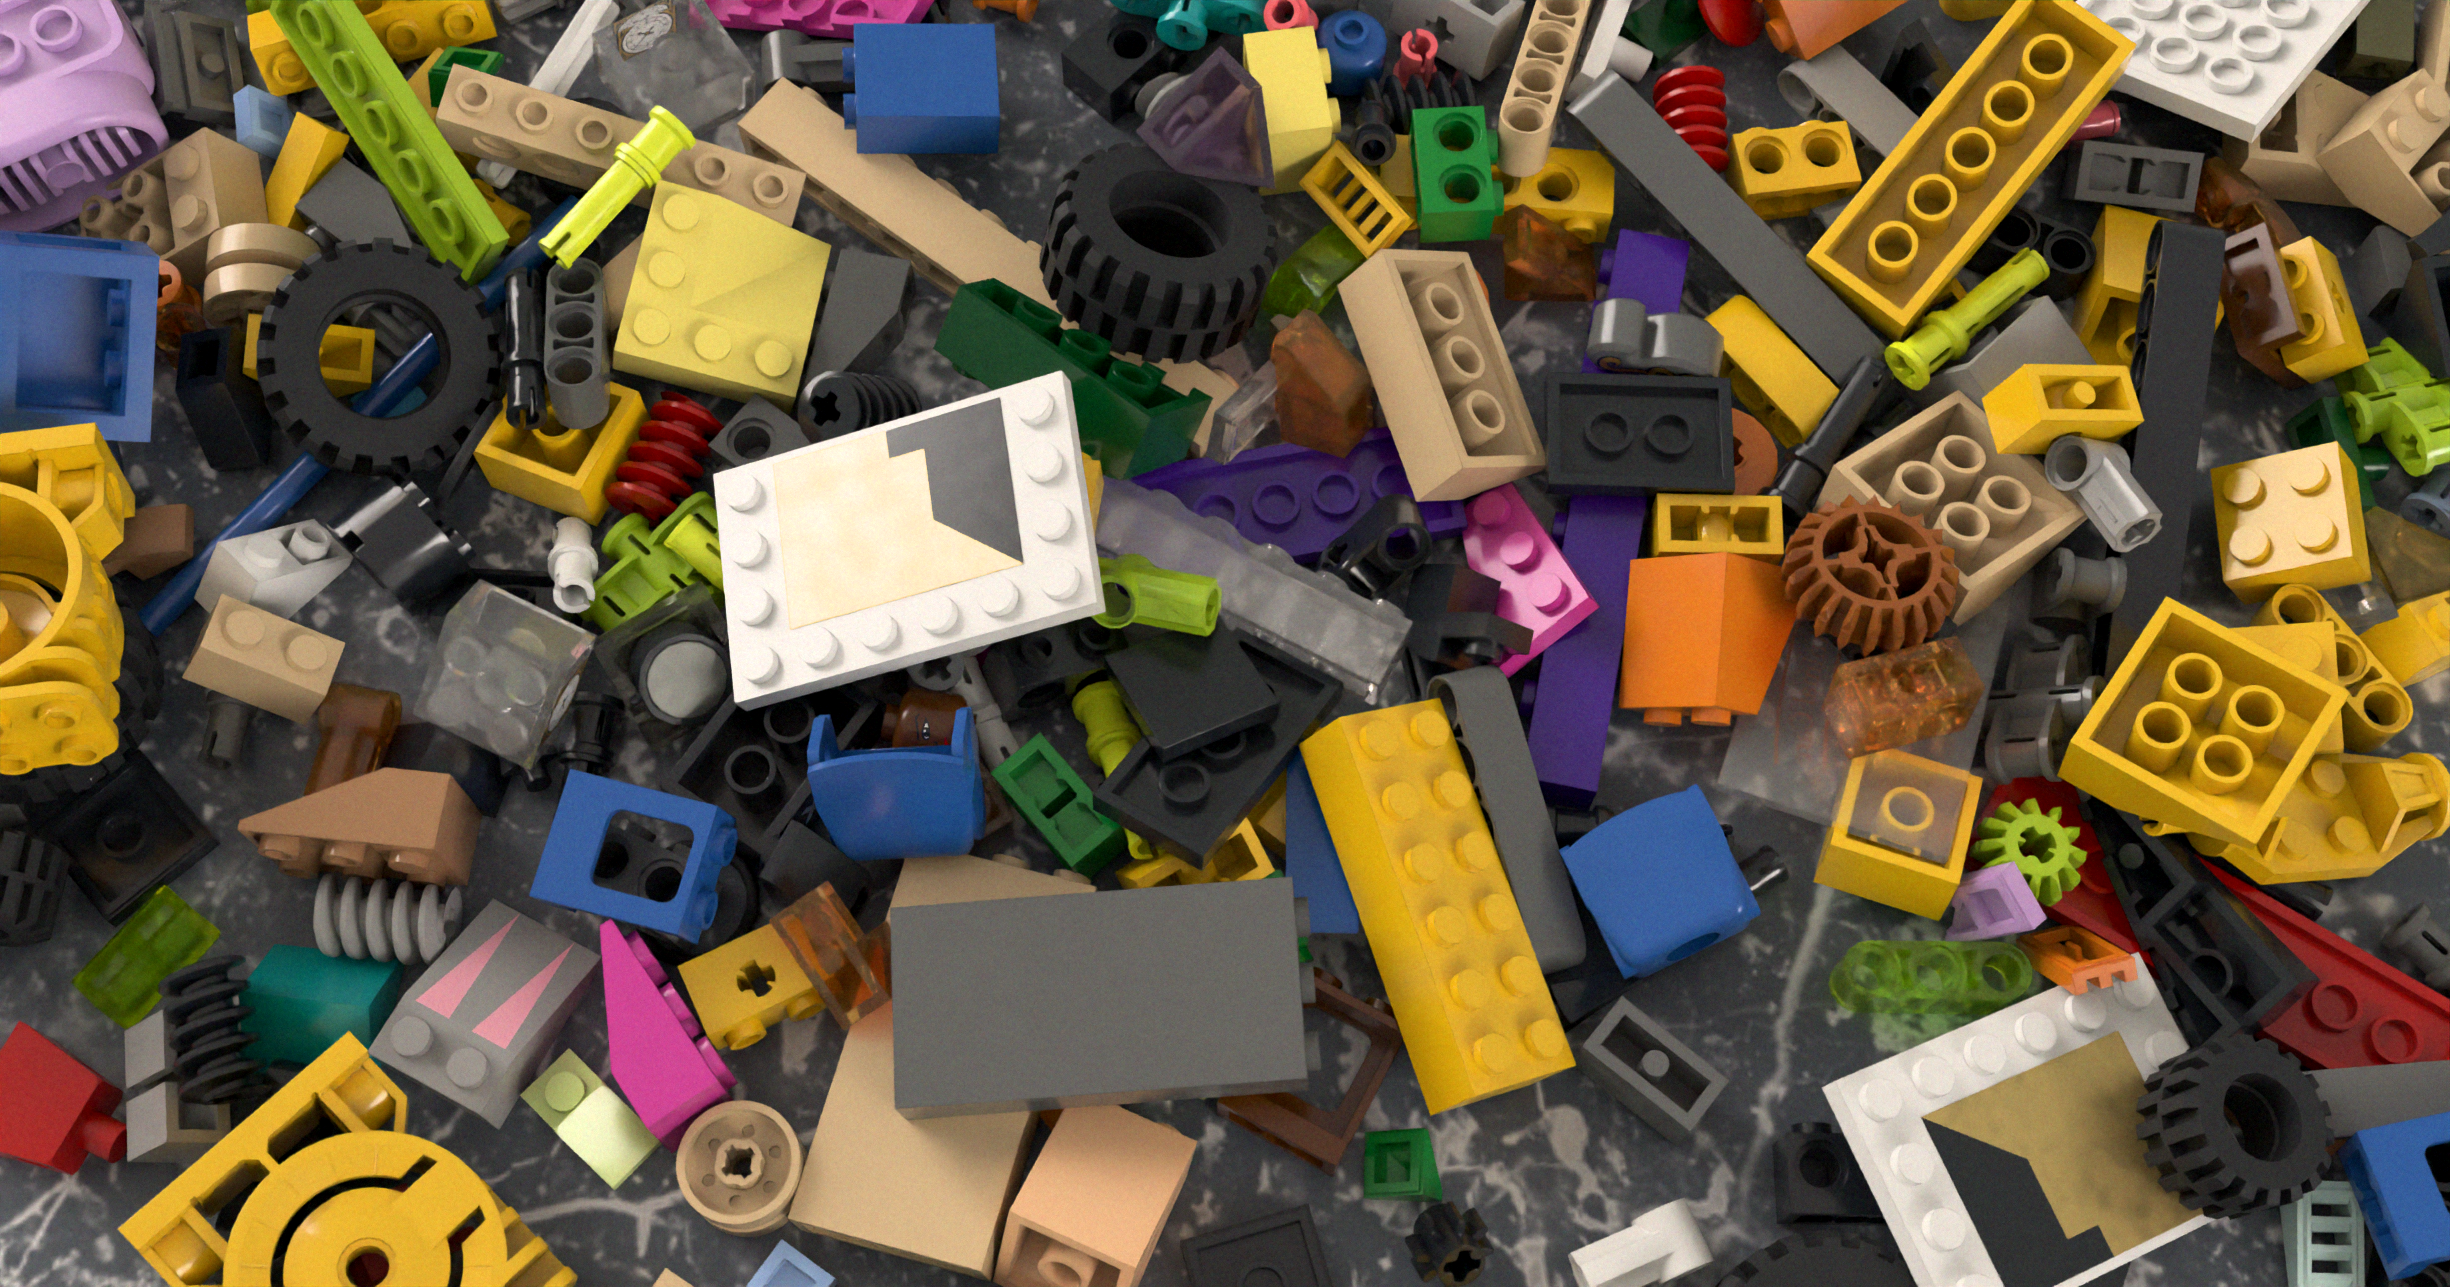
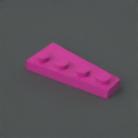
[683,0,934,39]

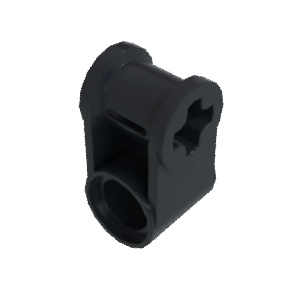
[1315,494,1433,614]

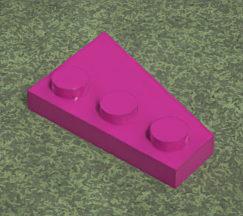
[1462,481,1600,679]

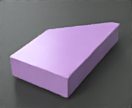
[1945,861,2047,948]

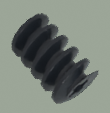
[1358,70,1479,136]
[798,371,922,444]
[158,955,272,1105]

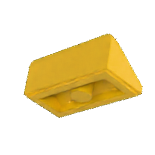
[264,111,350,233]

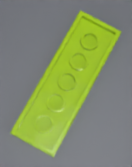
[269,0,510,287]

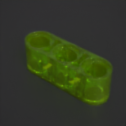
[1829,940,2033,1015]

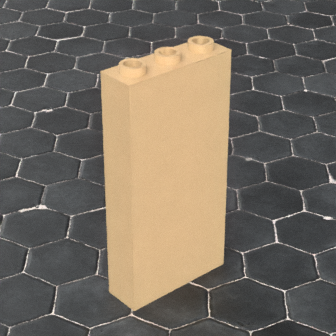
[787,852,1098,1282]

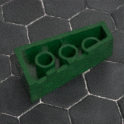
[933,278,1213,481]

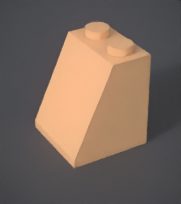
[993,1104,1198,1287]

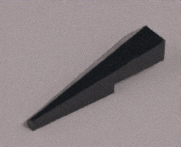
[2074,786,2320,1052]

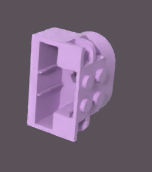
[0,0,170,233]

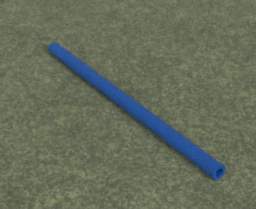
[137,195,580,638]

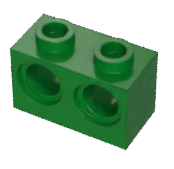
[1408,106,1504,243]
[991,732,1129,879]

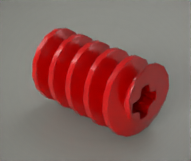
[1652,65,1729,175]
[603,391,724,527]

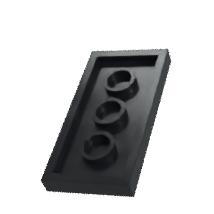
[1093,627,1344,871]

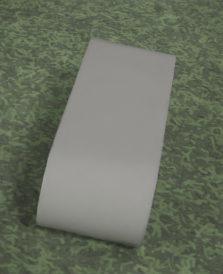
[1777,43,1919,179]

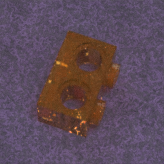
[1821,635,1985,760]

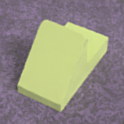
[520,1048,662,1190]

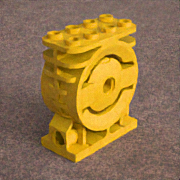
[0,422,135,775]
[118,1031,578,1287]

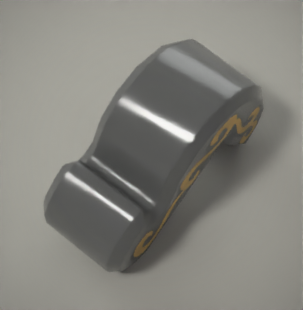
[1586,298,1724,377]

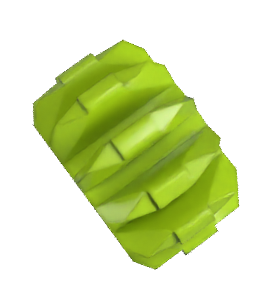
[1970,798,2088,907]

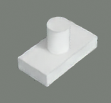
[1565,0,1653,103]

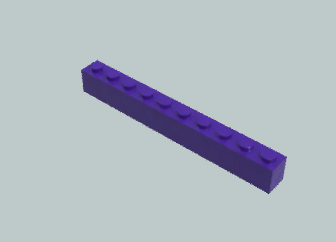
[1518,228,1690,811]

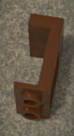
[2220,222,2309,391]
[1217,966,1404,1177]

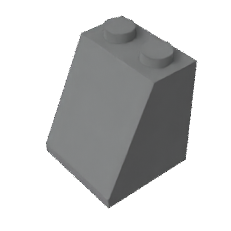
[1902,295,2097,465]

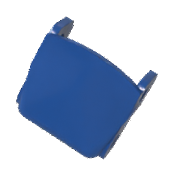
[807,707,986,861]
[1559,784,1761,980]

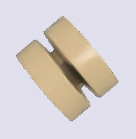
[202,223,322,334]
[676,1100,808,1237]

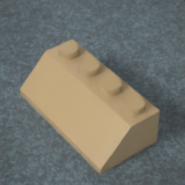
[1337,248,1545,502]

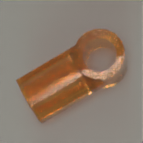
[303,681,402,796]

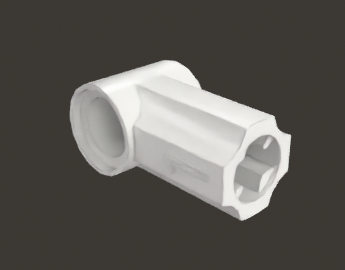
[1568,1198,1714,1287]

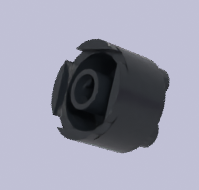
[326,473,477,617]

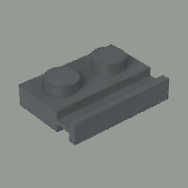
[143,5,244,128]

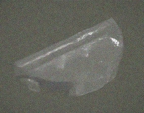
[2318,559,2399,628]

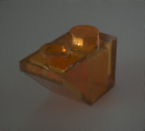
[1271,309,1373,459]

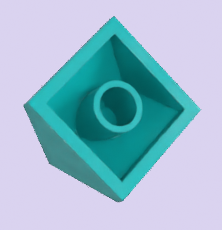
[238,944,405,1075]

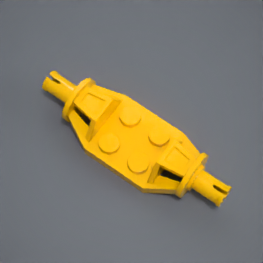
[2139,752,2450,885]

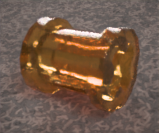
[155,302,209,371]

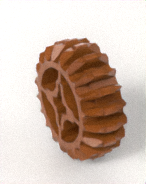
[1781,494,1960,657]

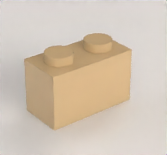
[182,594,345,725]

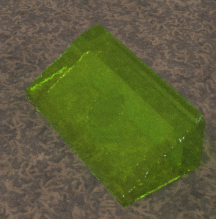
[71,885,220,1030]

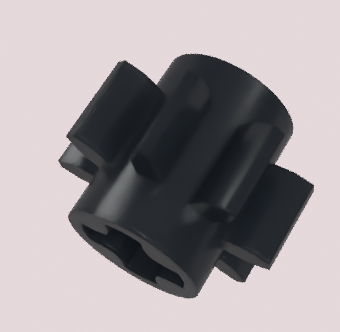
[1405,1201,1494,1287]

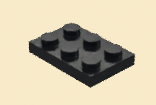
[1544,372,1735,497]

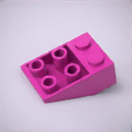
[600,919,739,1153]

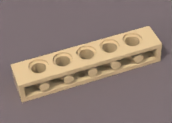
[436,63,807,228]

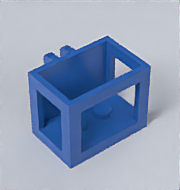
[0,230,160,442]

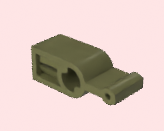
[2336,0,2415,86]

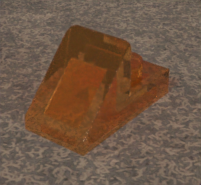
[1503,204,1597,302]
[769,880,892,1031]

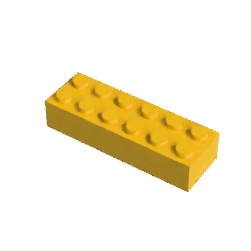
[1805,0,2137,342]
[1299,698,1576,1116]

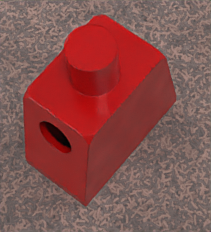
[0,1021,127,1175]

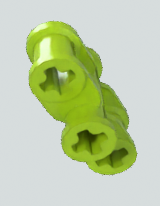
[2332,337,2450,477]
[577,491,725,655]

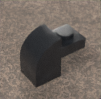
[1405,564,1534,671]

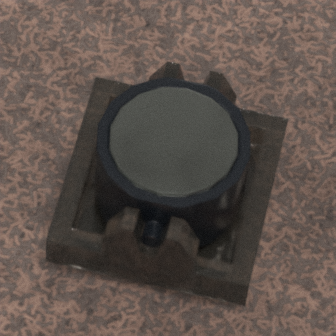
[588,580,734,753]

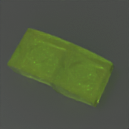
[1260,222,1368,326]

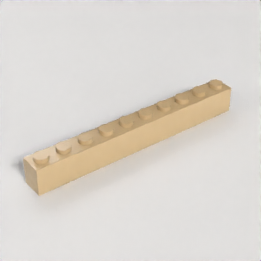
[737,76,1244,461]

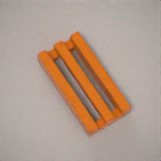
[2015,925,2138,995]

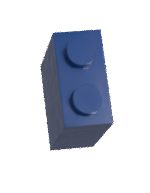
[842,23,1000,154]

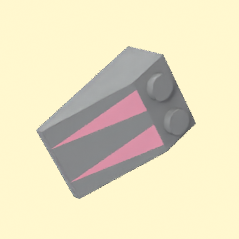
[368,898,603,1130]

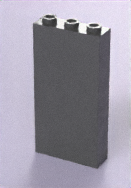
[890,877,1321,1120]

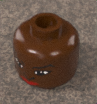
[880,686,978,748]

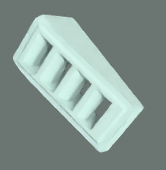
[2280,1181,2365,1287]

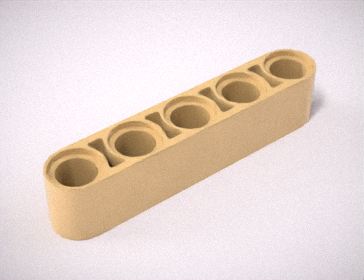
[1496,0,1594,177]

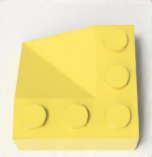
[612,180,832,415]

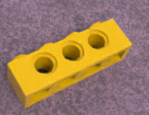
[247,0,497,97]
[1376,134,1615,245]

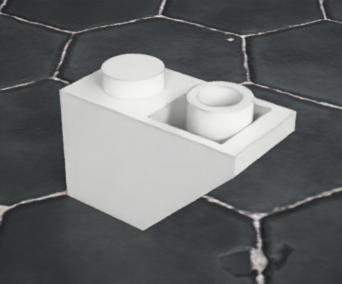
[194,519,353,620]

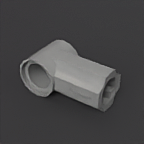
[2044,435,2163,552]

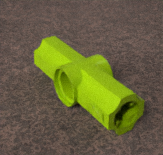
[1091,553,1222,636]

